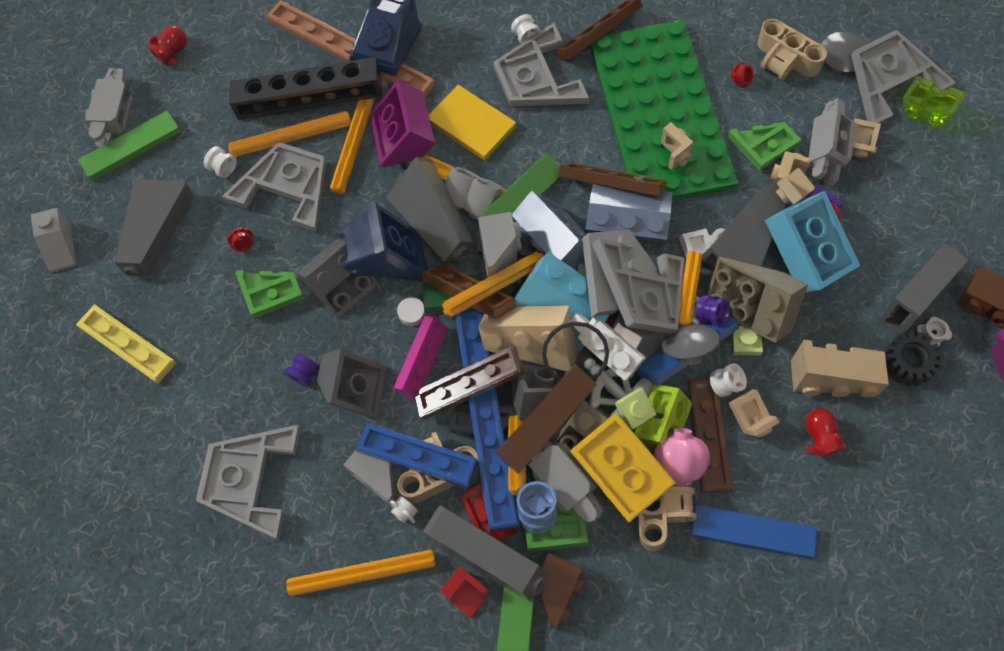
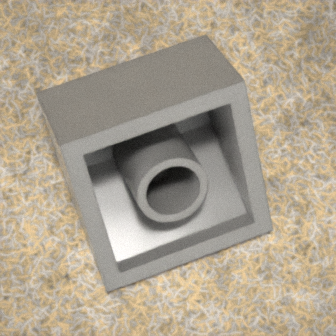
[478,212,522,277]

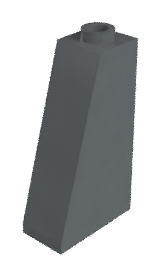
[386,157,474,262]
[115,179,193,277]
[702,184,786,270]
[878,243,968,336]
[423,505,547,602]

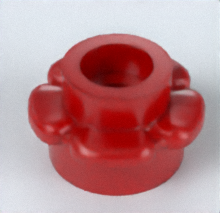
[731,62,754,88]
[227,228,254,252]

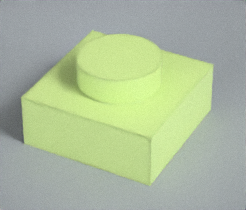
[732,326,763,356]
[615,388,657,430]

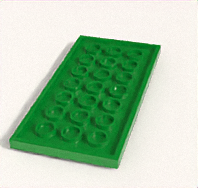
[590,20,738,200]

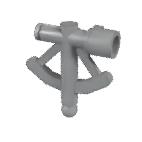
[584,358,653,420]

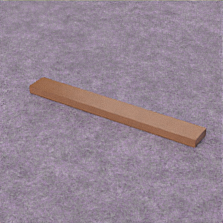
[266,0,436,99]

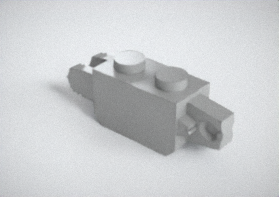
[85,68,133,148]
[809,98,856,187]
[529,440,604,523]

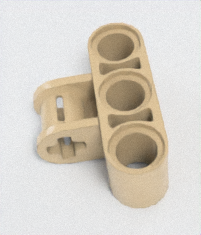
[757,19,827,80]
[397,432,479,504]
[639,486,697,552]

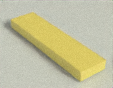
[76,304,176,384]

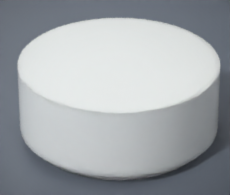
[397,297,425,326]

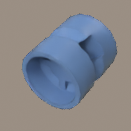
[516,481,557,535]

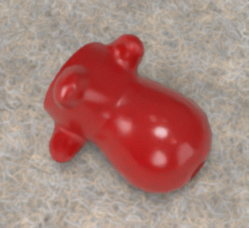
[147,25,187,65]
[805,408,846,458]

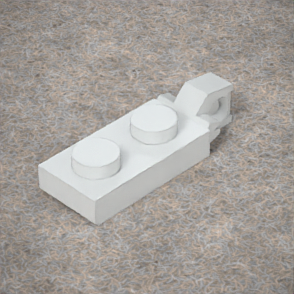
[570,313,646,381]

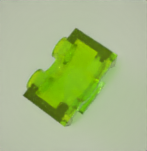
[903,76,967,128]

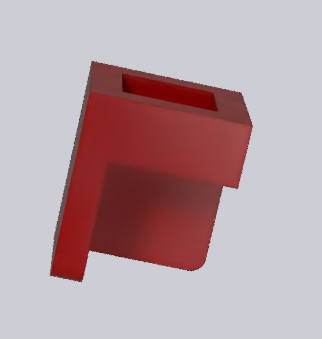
[440,567,490,617]

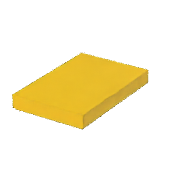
[428,85,516,161]
[570,413,676,522]

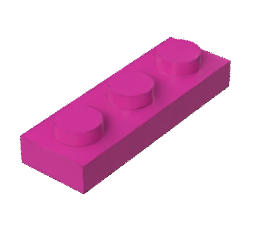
[394,316,448,402]

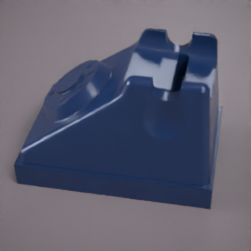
[349,0,422,76]
[336,202,428,282]

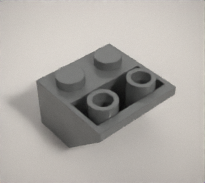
[297,239,379,318]

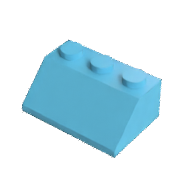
[765,191,860,293]
[514,252,609,352]

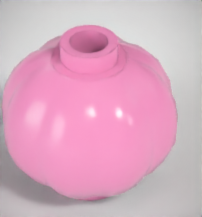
[653,428,710,486]

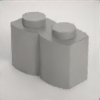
[445,167,503,220]

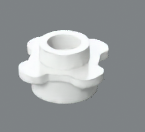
[917,317,952,346]
[389,496,418,524]

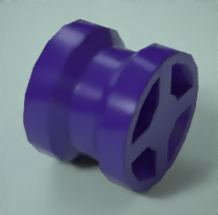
[696,295,731,327]
[284,353,320,387]

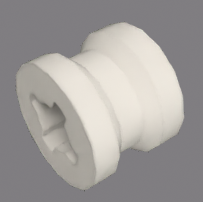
[511,14,541,44]
[204,146,237,178]
[710,363,747,397]

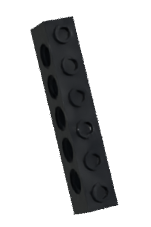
[229,57,383,120]

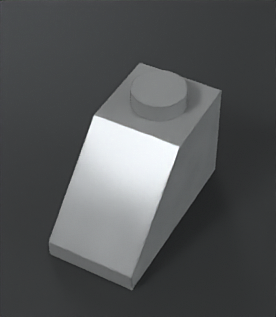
[31,208,77,273]
[343,450,396,506]

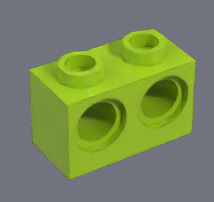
[635,384,692,451]

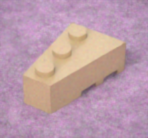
[478,305,579,372]
[791,340,889,397]

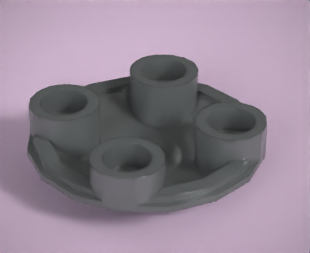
[821,32,867,74]
[662,324,720,365]

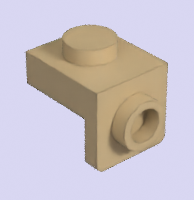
[852,118,881,158]
[661,123,694,171]
[770,151,811,191]
[775,168,815,205]
[729,389,779,437]

